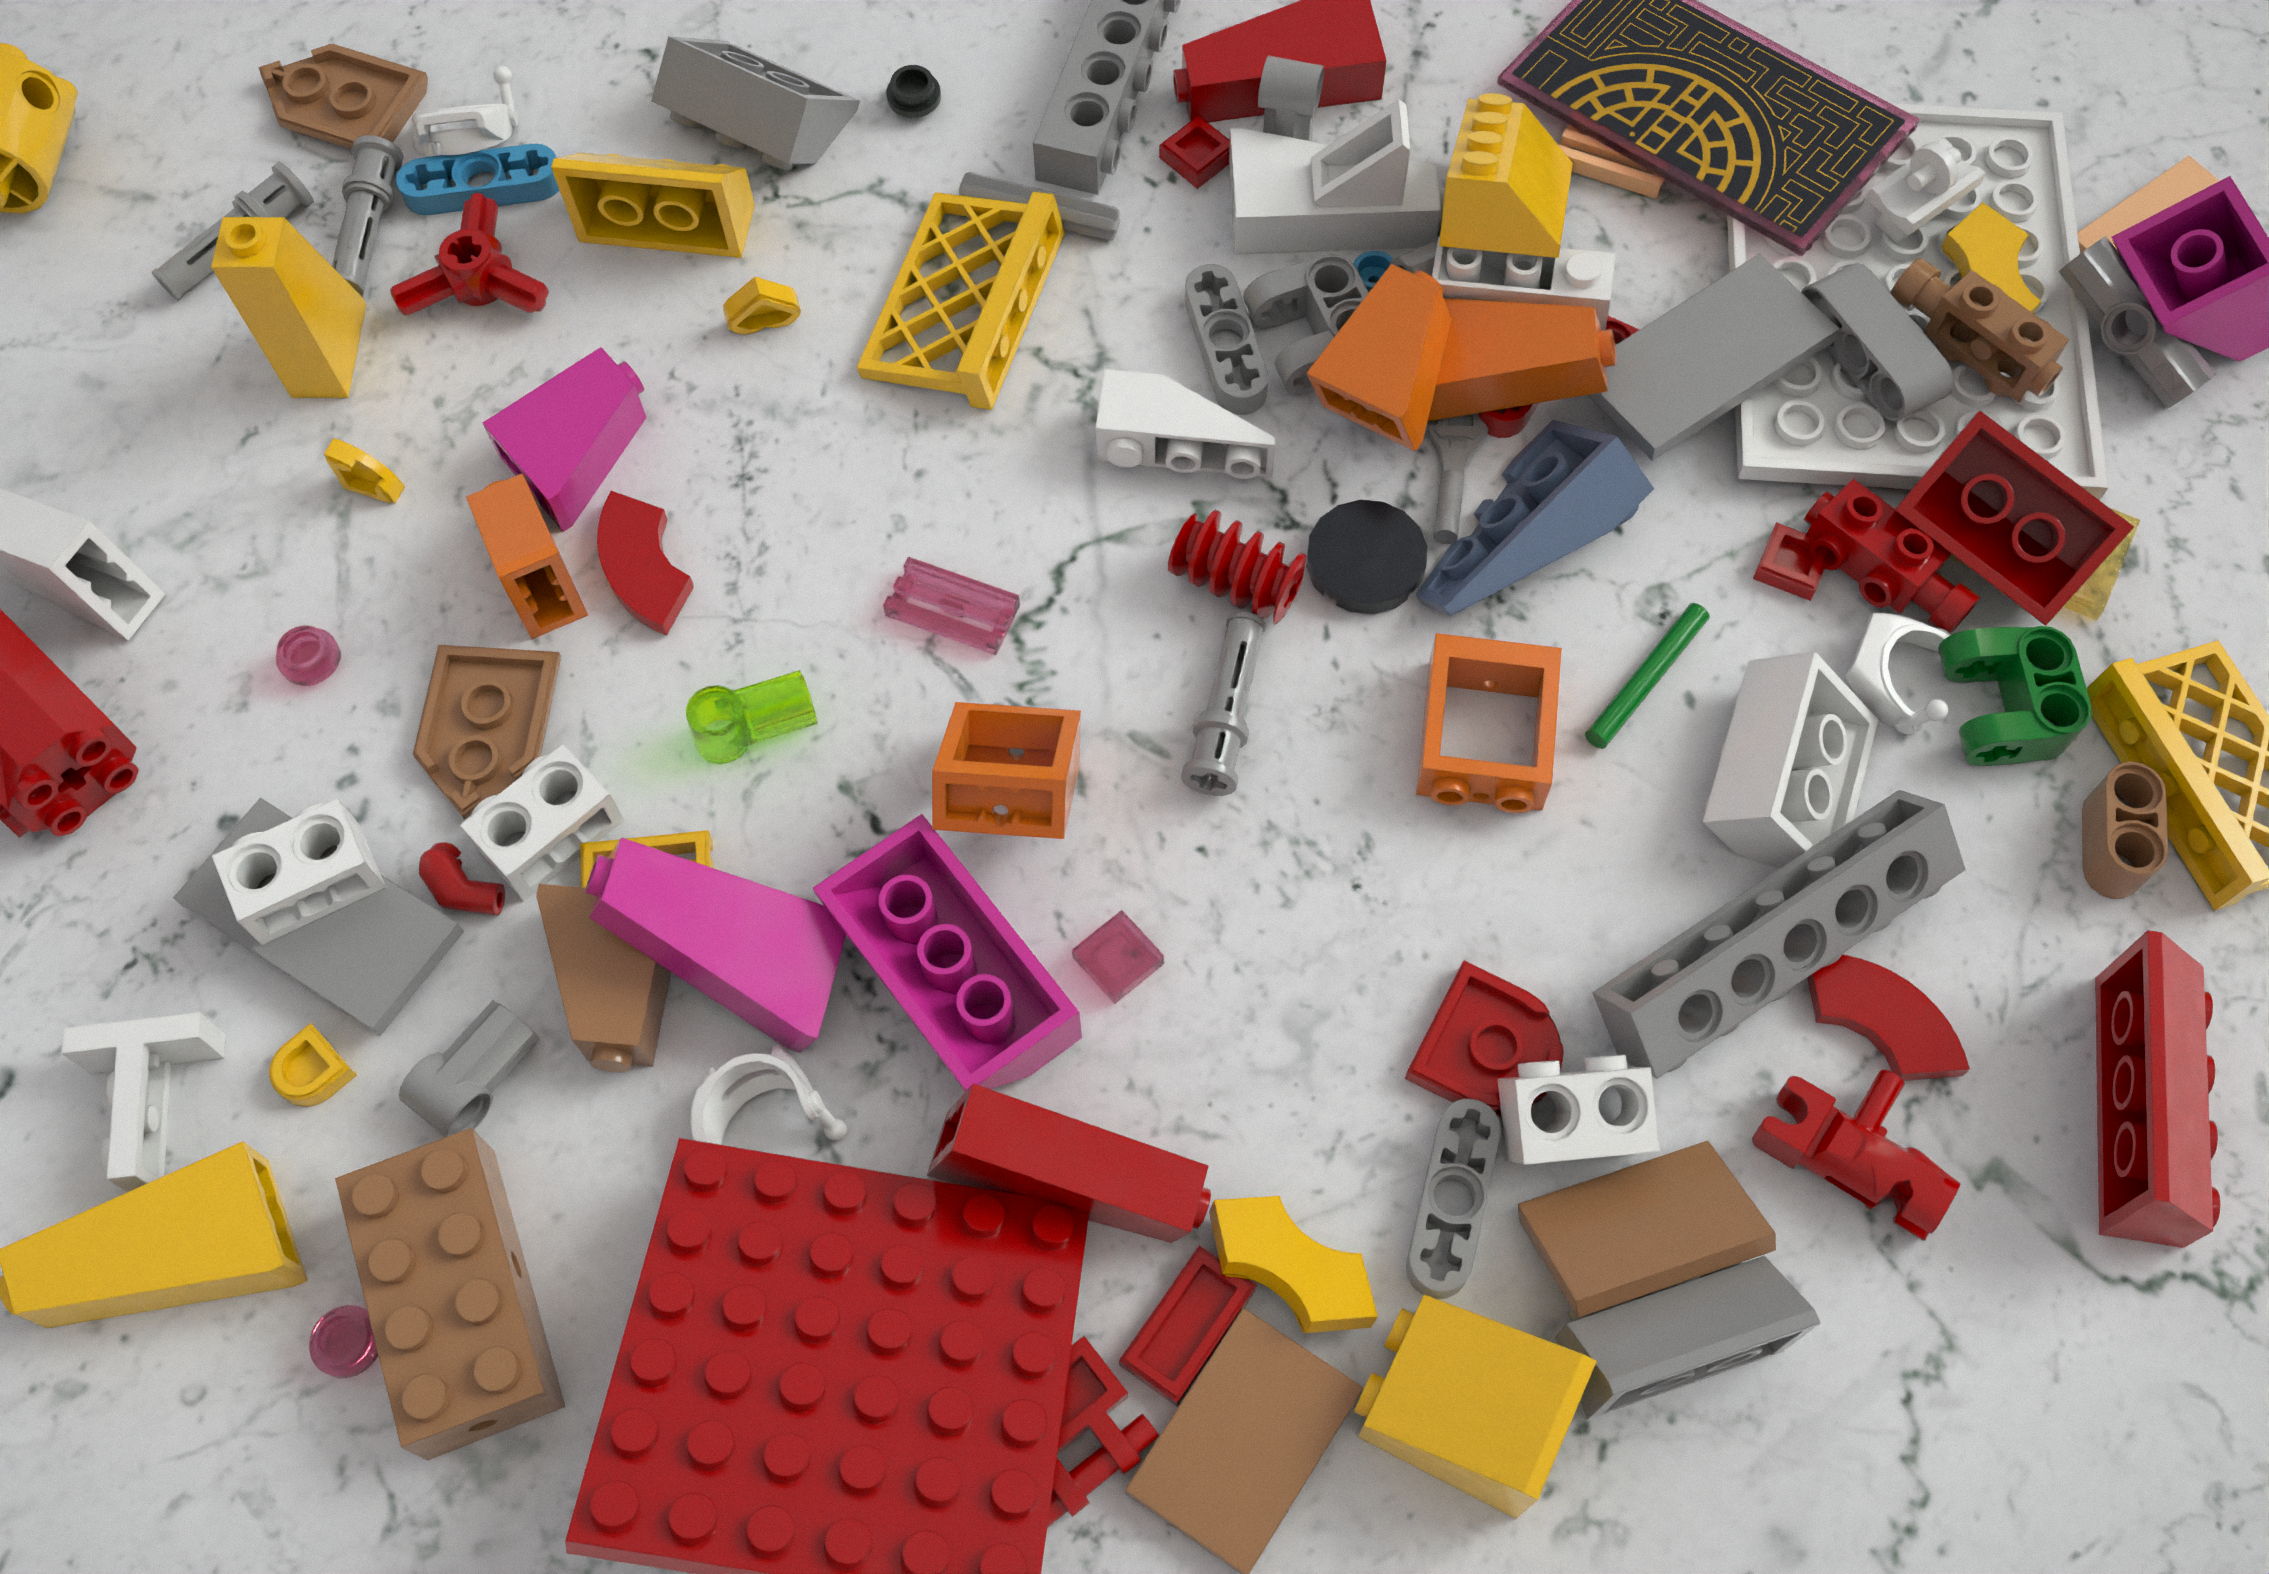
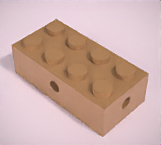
[335,1128,566,1461]

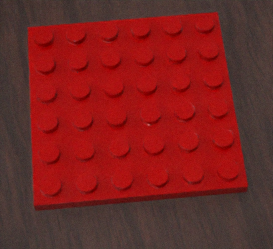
[565,1138,1089,1574]

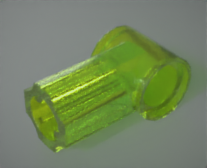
[686,670,818,764]

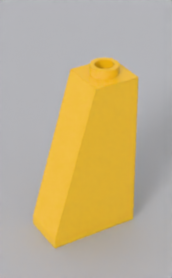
[211,217,366,398]
[0,1141,308,1328]

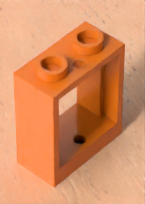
[1416,633,1562,813]
[932,702,1081,839]

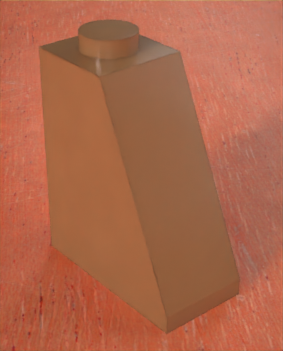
[536,884,671,1073]

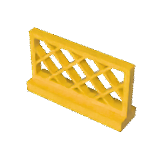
[857,192,1065,410]
[2086,640,2269,911]

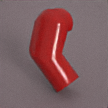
[419,842,505,915]

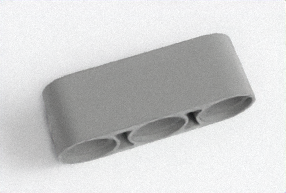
[1801,263,1954,421]

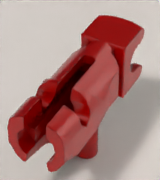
[1751,1070,1961,1241]

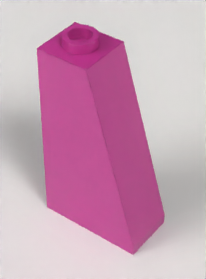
[585,837,846,1053]

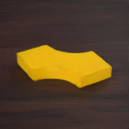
[1941,202,2042,314]
[1209,1196,1378,1333]

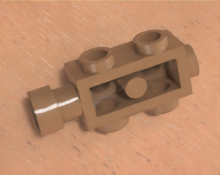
[1890,258,2070,403]

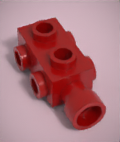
[1804,479,1981,634]

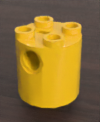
[0,43,78,213]

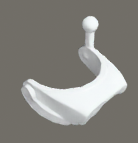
[410,66,518,155]
[1845,613,1951,735]
[690,1044,847,1145]

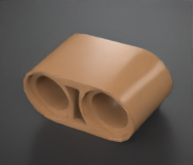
[2082,762,2168,899]

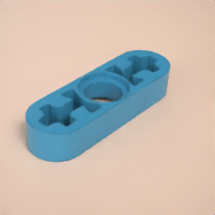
[396,144,559,215]

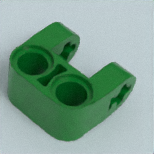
[1938,626,2092,766]

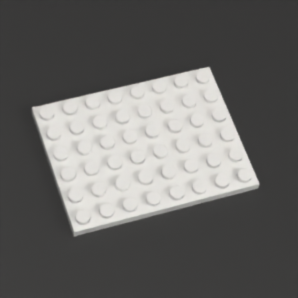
[1726,103,2109,500]

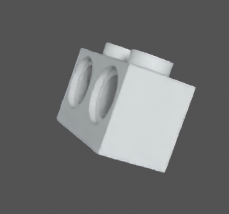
[460,744,624,901]
[212,798,386,945]
[1498,1054,1660,1165]

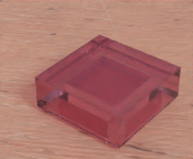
[1072,910,1165,1004]

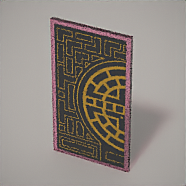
[1497,0,1920,257]

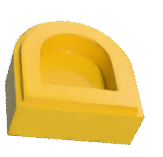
[269,1023,357,1107]

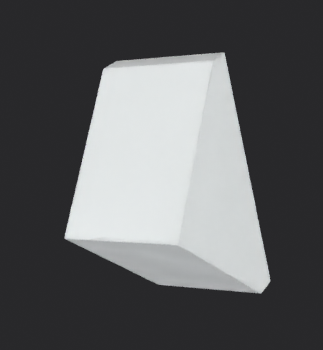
[1311,99,1410,207]

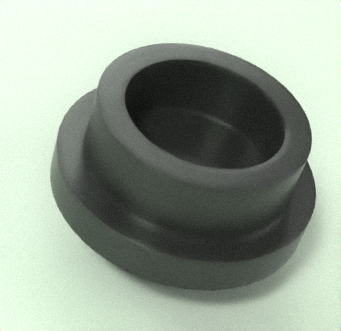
[886,65,941,118]

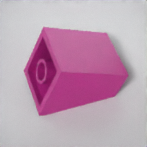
[2111,176,2269,362]

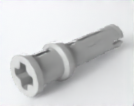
[332,135,404,296]
[152,162,314,301]
[1181,612,1266,796]

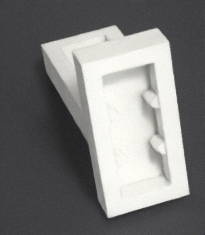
[62,1012,226,1192]

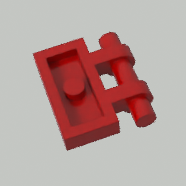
[1047,1336,1159,1528]

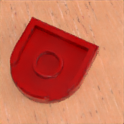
[1405,960,1564,1117]

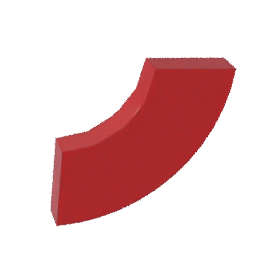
[597,491,694,636]
[1807,954,1970,1081]

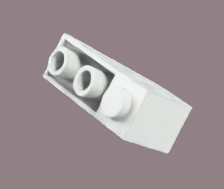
[1432,237,1616,331]
[1095,369,1275,479]

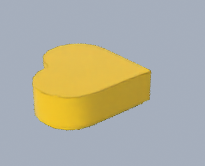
[723,276,801,334]

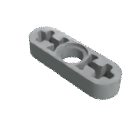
[1185,264,1268,415]
[1406,1099,1501,1299]

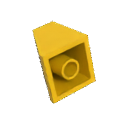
[1353,1295,1597,1519]

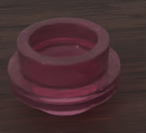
[276,625,341,686]
[309,1305,378,1378]

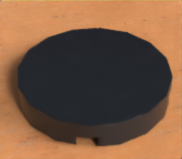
[1306,500,1428,614]

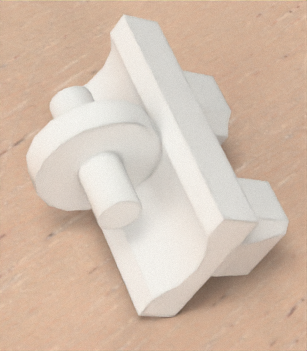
[1866,138,1986,242]

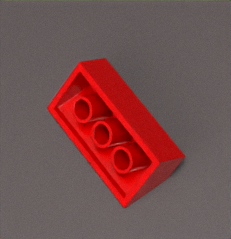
[2095,930,2221,1248]

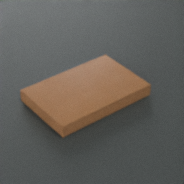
[1518,1140,1776,1318]
[1125,1307,1364,1574]

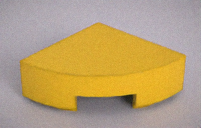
[324,438,405,504]

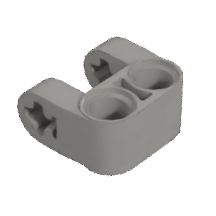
[1243,254,1369,395]

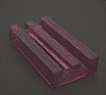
[883,557,1020,655]

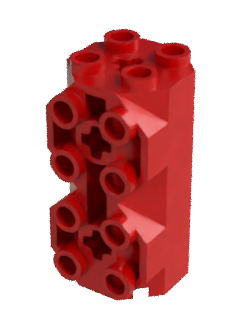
[0,609,139,838]

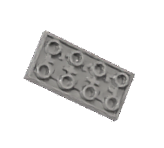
[1588,253,1840,461]
[173,797,464,1036]

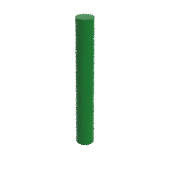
[1585,603,1710,749]

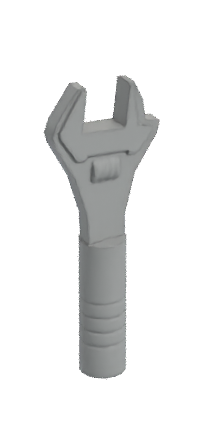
[1427,413,1489,544]

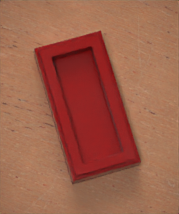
[1119,1245,1257,1406]

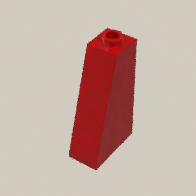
[1173,0,1387,123]
[927,1083,1211,1243]

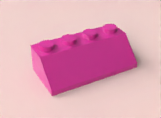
[813,814,1082,1092]

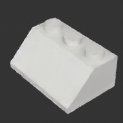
[1703,651,1879,868]

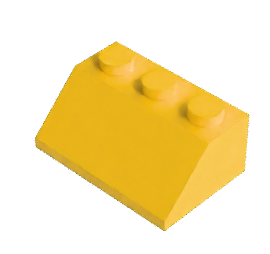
[551,152,755,258]

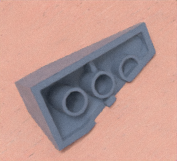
[1416,420,1654,616]

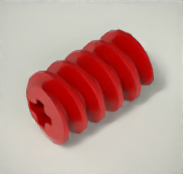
[1168,509,1307,625]

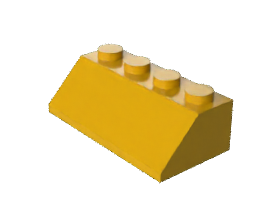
[1439,93,1573,258]

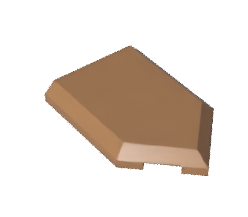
[258,44,428,149]
[413,645,561,820]

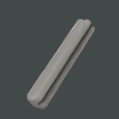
[959,172,1120,241]

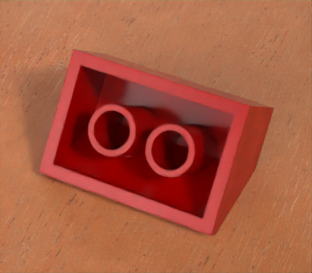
[1895,411,2134,626]

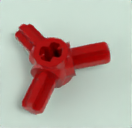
[390,193,549,316]

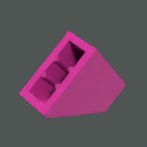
[483,347,647,532]

